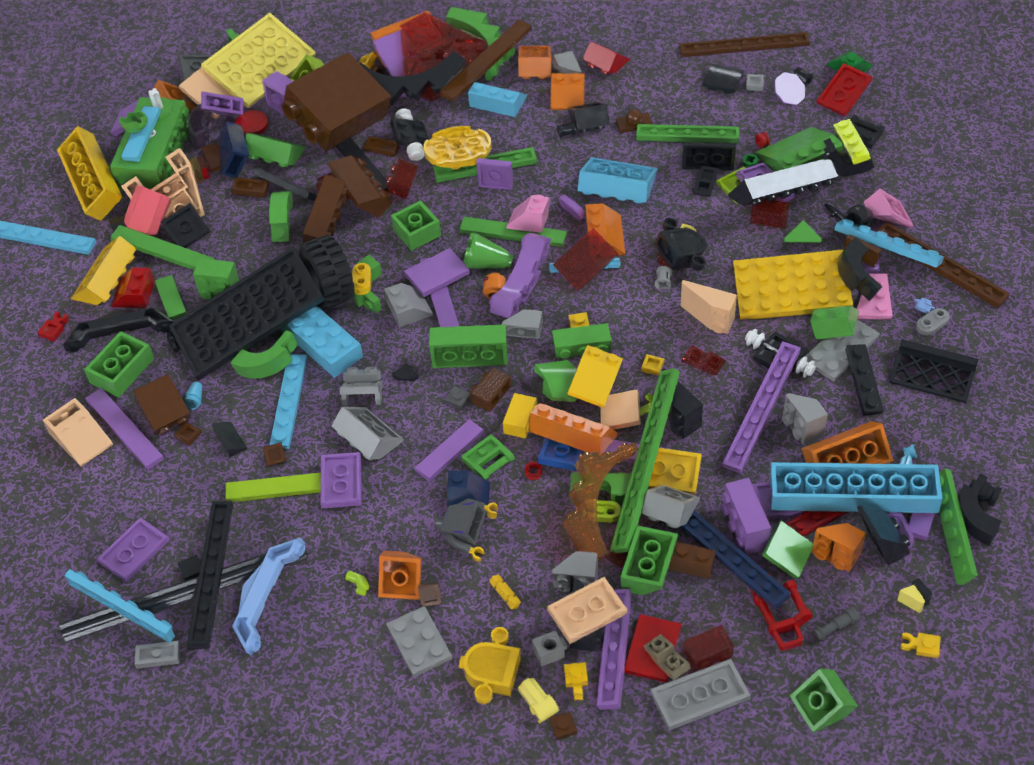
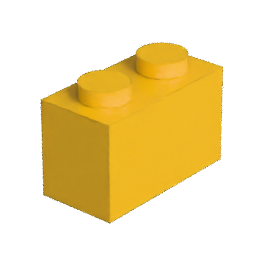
[503,393,537,439]

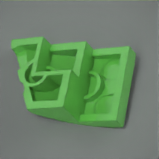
[534,360,578,402]

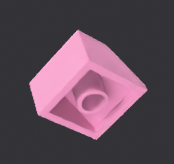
[507,195,549,233]

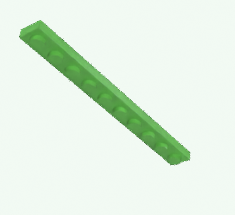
[610,368,680,553]

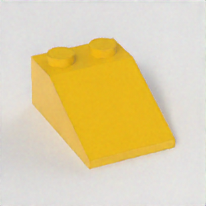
[567,345,623,408]

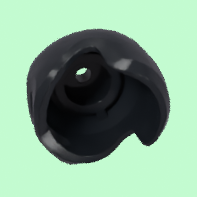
[844,205,873,227]

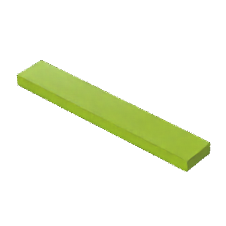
[226,472,321,502]

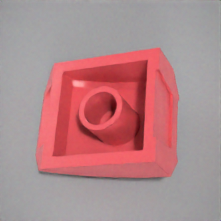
[124,185,171,235]

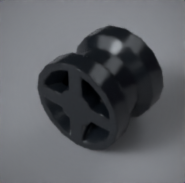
[978,481,1002,507]

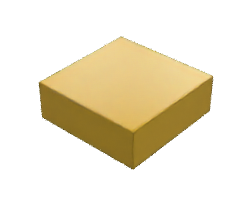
[641,354,665,376]

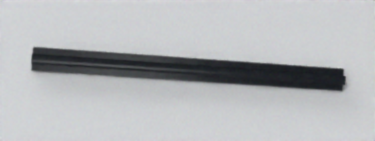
[59,548,308,642]

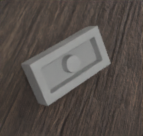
[135,641,180,669]

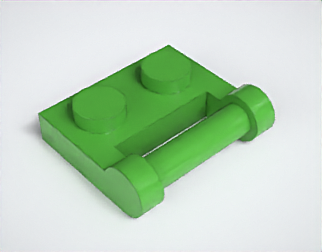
[461,434,515,480]

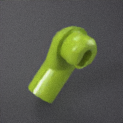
[345,570,369,596]

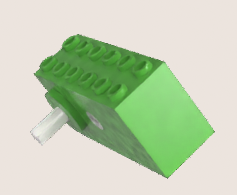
[110,88,192,191]

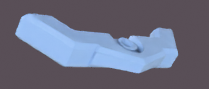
[232,537,305,656]

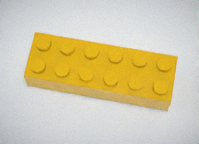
[57,126,122,221]

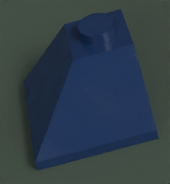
[447,470,490,517]

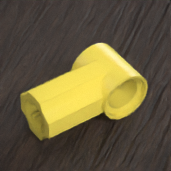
[518,678,559,723]

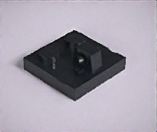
[161,203,210,248]

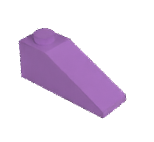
[201,91,243,116]

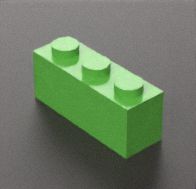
[552,323,612,359]

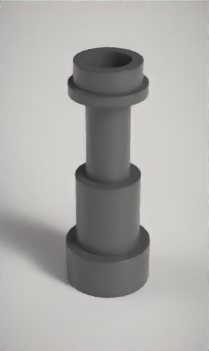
[812,606,861,642]

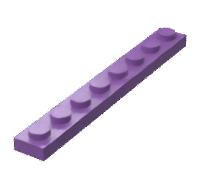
[723,341,801,474]

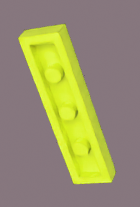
[833,119,870,165]

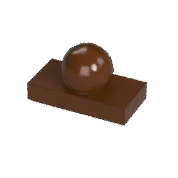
[616,109,653,134]

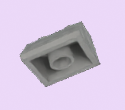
[384,283,433,327]
[641,485,700,528]

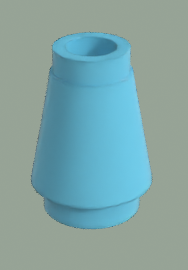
[182,382,202,410]

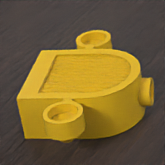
[459,627,521,704]

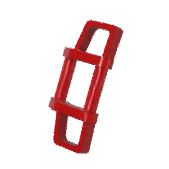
[748,573,813,651]

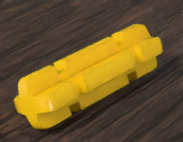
[489,574,521,610]

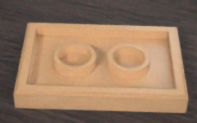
[179,67,234,119]
[547,577,628,644]

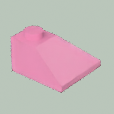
[864,189,914,227]

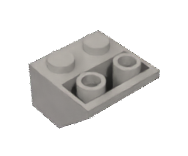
[782,393,828,445]
[552,551,598,592]

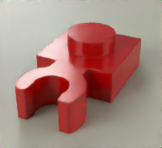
[37,311,69,342]

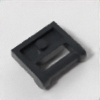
[851,115,885,149]

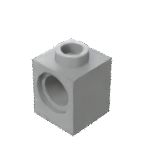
[532,630,567,667]

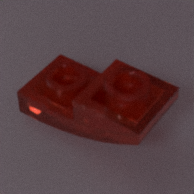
[682,345,726,375]

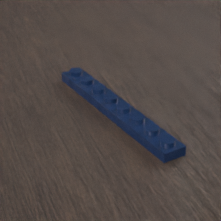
[680,511,791,610]

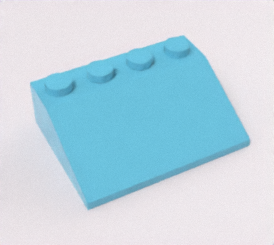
[578,157,658,204]

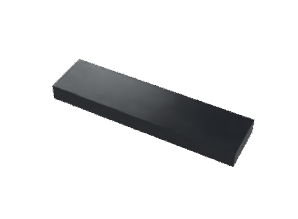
[253,168,317,201]

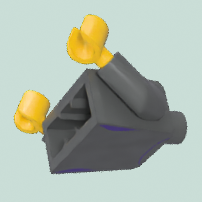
[435,499,498,562]

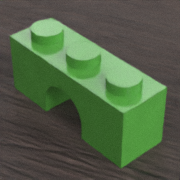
[570,472,631,504]

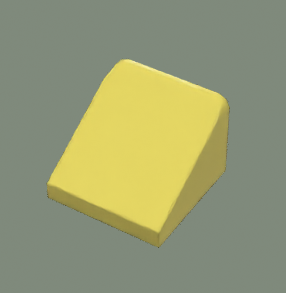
[897,585,925,613]

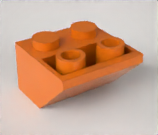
[812,523,866,572]

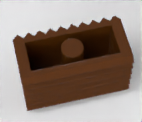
[470,367,511,412]
[669,541,715,579]

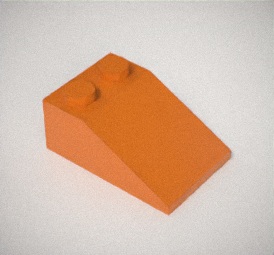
[518,46,551,79]

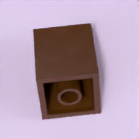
[133,374,190,435]

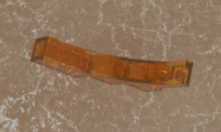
[563,442,639,561]

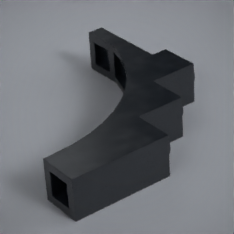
[360,50,467,106]

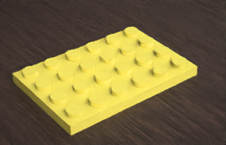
[201,13,316,108]

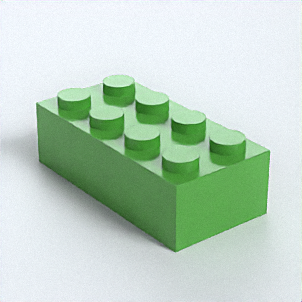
[429,325,508,368]

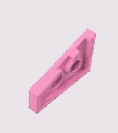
[857,274,892,319]

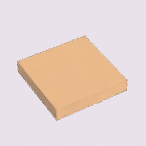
[600,389,641,430]

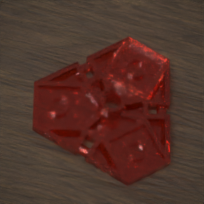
[400,12,488,102]

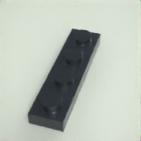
[845,344,884,416]

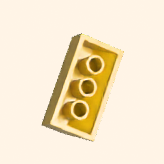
[71,236,136,305]

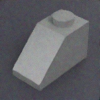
[552,51,582,74]
[502,309,543,339]

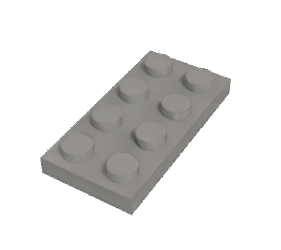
[806,320,880,382]
[650,659,751,731]

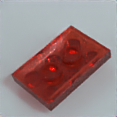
[553,228,618,291]

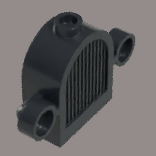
[654,218,707,271]

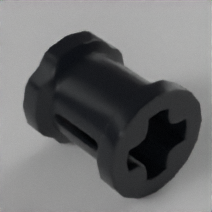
[792,67,813,87]
[557,120,576,138]

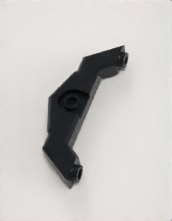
[63,307,173,352]

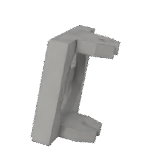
[339,380,383,406]

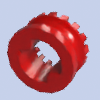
[755,132,770,149]
[524,461,543,480]

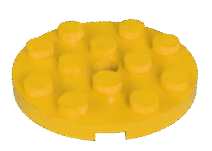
[423,126,492,170]

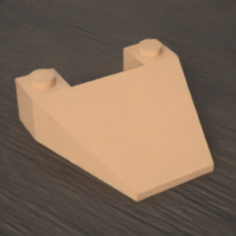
[122,148,205,219]

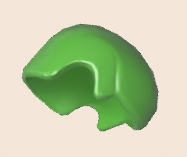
[119,111,148,134]

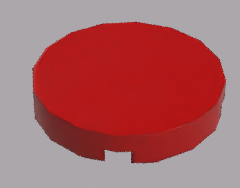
[235,110,268,136]

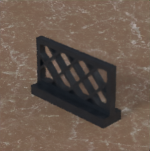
[889,339,979,403]

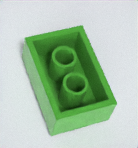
[84,331,154,398]

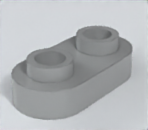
[916,308,950,336]
[343,367,381,382]

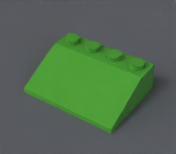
[755,127,844,172]

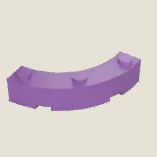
[489,233,551,318]

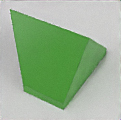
[783,220,821,243]

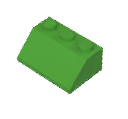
[245,133,306,168]
[620,526,678,595]

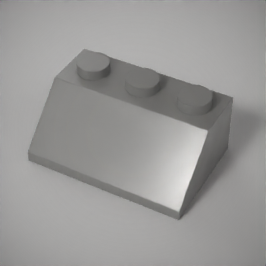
[332,407,404,460]

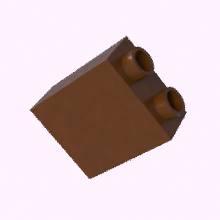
[281,52,391,152]

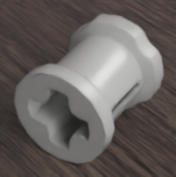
[655,266,672,290]

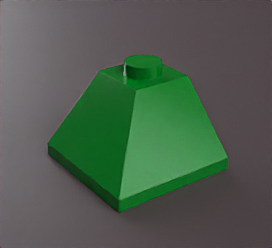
[827,49,874,72]

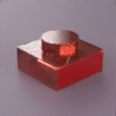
[197,156,211,180]

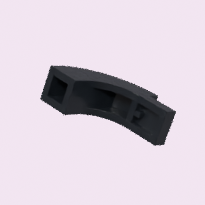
[822,138,875,176]
[837,237,883,301]
[958,474,1002,546]

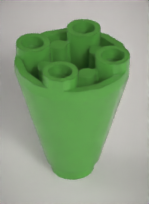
[463,232,514,269]

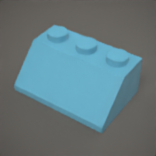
[468,82,527,117]

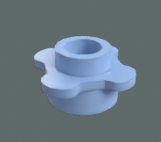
[914,298,935,314]

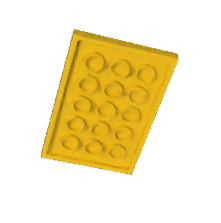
[733,250,853,320]

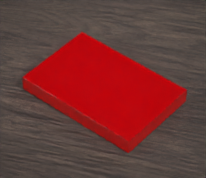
[816,63,873,117]
[624,614,682,683]

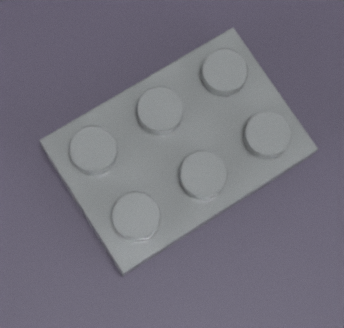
[386,606,452,677]

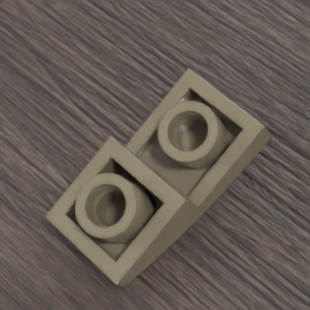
[644,634,690,681]

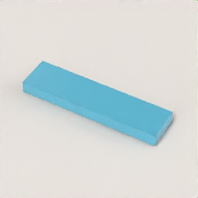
[121,106,161,162]

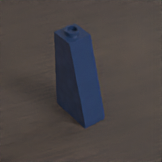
[220,121,249,178]

